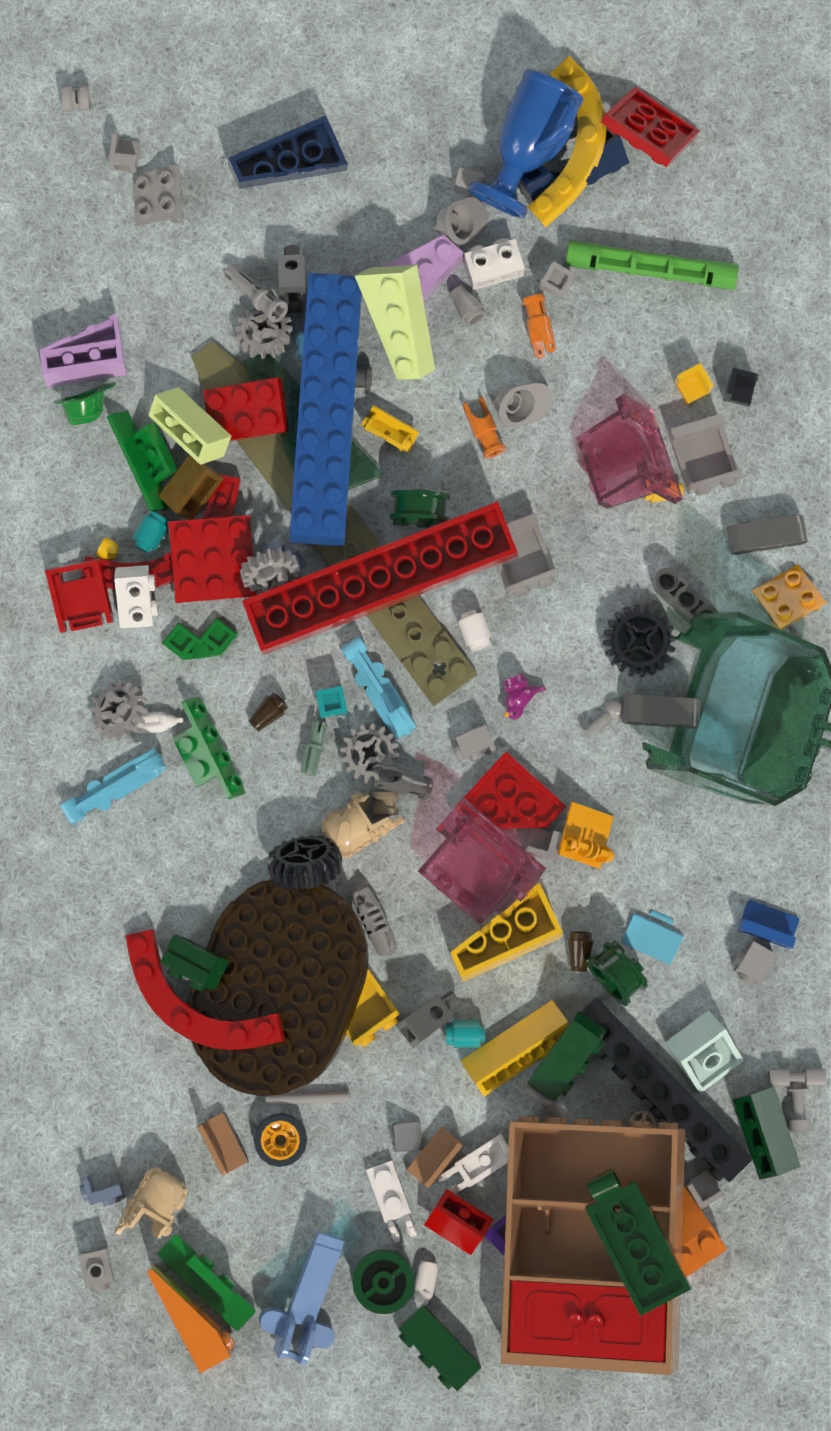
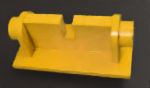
[361,405,420,453]

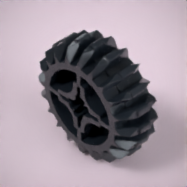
[603,604,676,678]
[267,835,343,891]

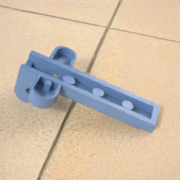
[259,1231,345,1365]

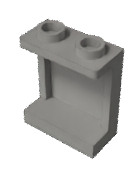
[668,413,742,496]
[496,513,559,598]

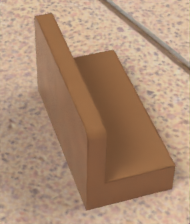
[197,1112,249,1176]
[406,1126,463,1188]

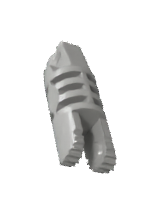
[351,887,397,956]

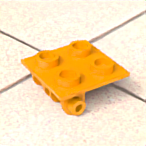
[752,564,827,630]
[558,802,614,869]

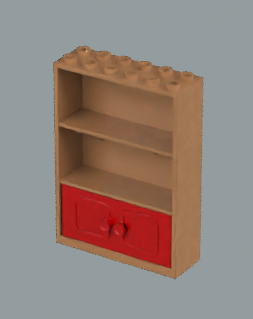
[501,1116,685,1375]

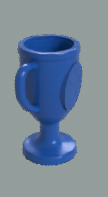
[468,69,584,219]

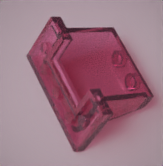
[576,394,683,509]
[418,797,547,925]

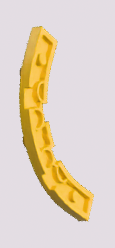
[527,56,607,227]

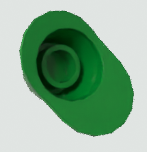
[54,382,116,426]

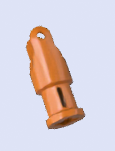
[522,294,556,359]
[463,397,506,459]

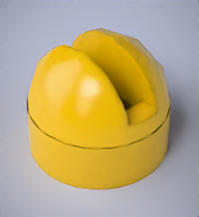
[96,537,119,561]

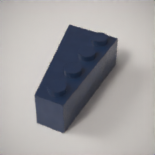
[228,115,348,189]

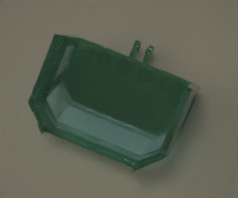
[642,612,831,806]

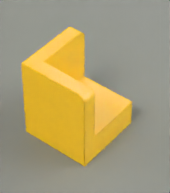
[674,363,714,406]

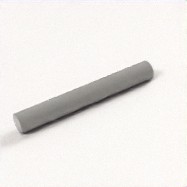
[266,1091,350,1105]

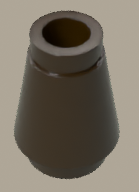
[248,692,289,732]
[567,931,594,972]

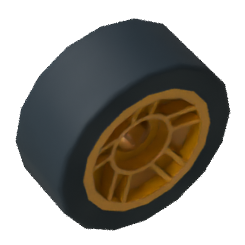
[254,1113,307,1167]

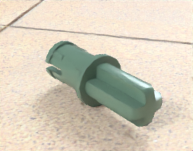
[300,720,328,776]

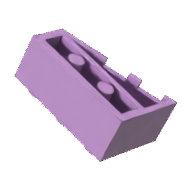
[383,235,463,302]
[39,313,127,388]

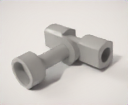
[768,1069,826,1131]

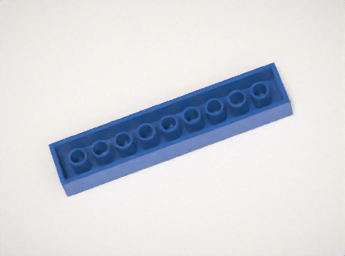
[290,273,362,546]

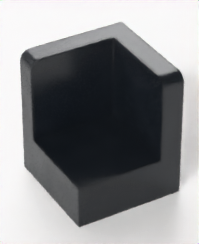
[723,368,759,407]

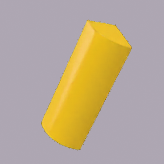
[460,1000,569,1097]

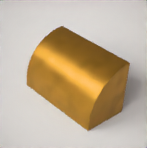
[159,455,224,520]

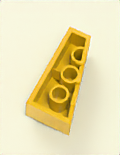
[450,882,563,983]

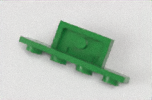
[107,411,177,512]
[172,697,246,800]
[157,1234,256,1331]

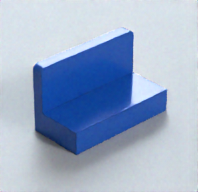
[738,900,800,949]

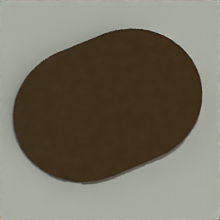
[188,879,369,1096]

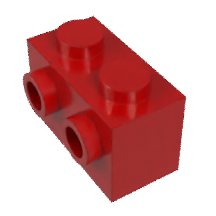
[424,1189,494,1255]

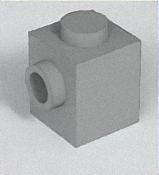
[733,941,778,986]

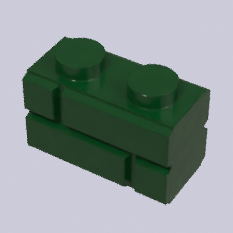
[160,934,229,992]

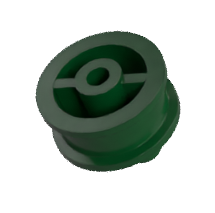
[389,489,450,529]
[586,940,648,1006]
[353,1249,415,1314]

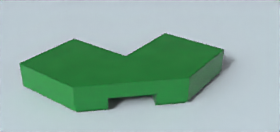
[162,617,238,661]

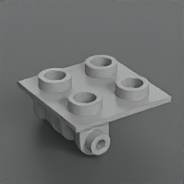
[132,164,184,226]

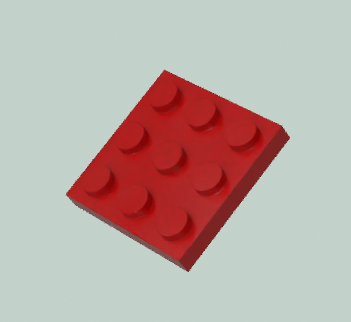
[601,86,700,168]
[168,515,257,603]

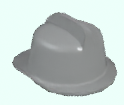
[432,197,488,245]
[491,383,552,427]

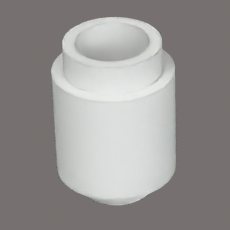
[457,610,492,652]

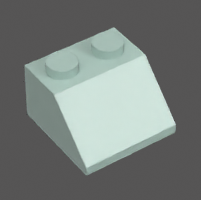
[665,1010,744,1093]

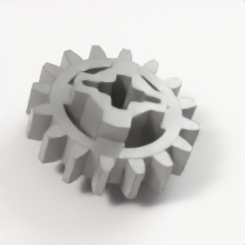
[235,306,294,360]
[240,548,301,593]
[90,680,148,741]
[340,723,399,783]

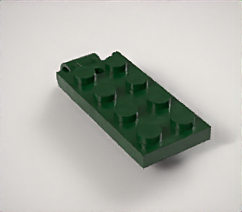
[585,1168,692,1316]

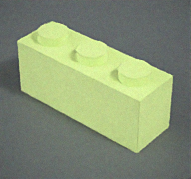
[148,387,231,465]

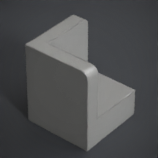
[108,132,141,174]
[538,261,576,299]
[524,828,563,862]
[684,1169,725,1209]

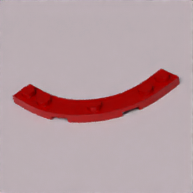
[80,474,241,590]
[125,929,285,1050]

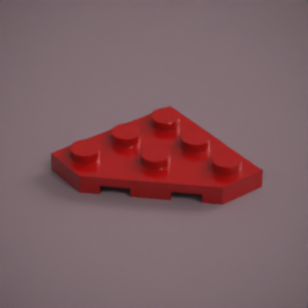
[450,752,567,831]

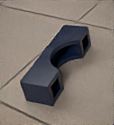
[519,128,629,205]

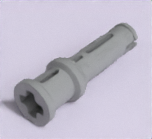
[224,264,288,323]

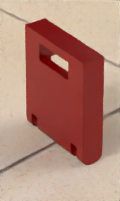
[45,558,114,633]

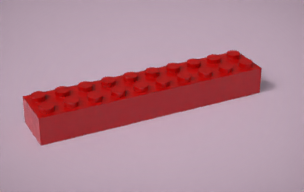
[242,502,518,655]

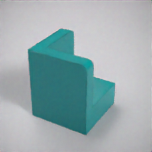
[315,686,348,719]

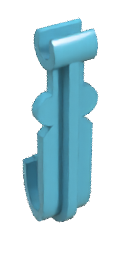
[340,636,417,739]
[60,748,166,825]

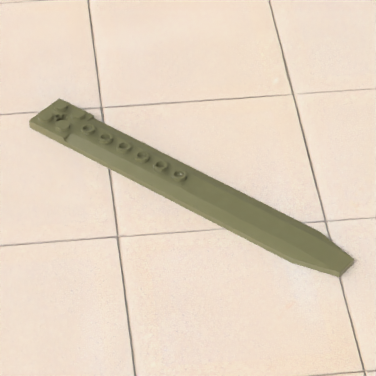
[191,341,477,707]

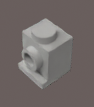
[452,725,496,762]
[78,1247,115,1292]

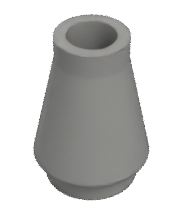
[450,285,486,326]

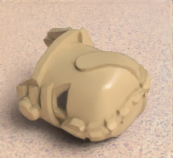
[321,792,405,858]
[114,1168,187,1239]

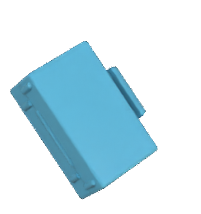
[621,910,683,965]

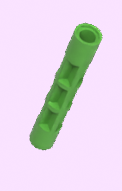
[565,240,739,290]

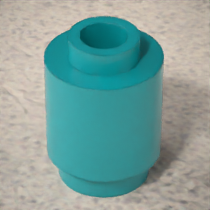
[132,511,168,553]
[446,1020,485,1048]

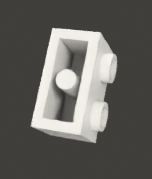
[463,238,525,290]
[114,565,158,628]

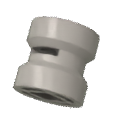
[61,84,91,112]

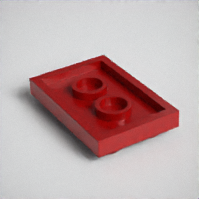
[203,378,289,442]

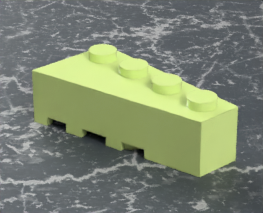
[355,264,435,380]

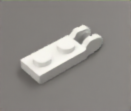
[437,1133,509,1194]
[366,1160,417,1243]

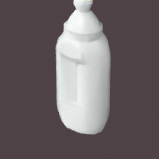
[133,711,184,734]
[413,1261,438,1308]

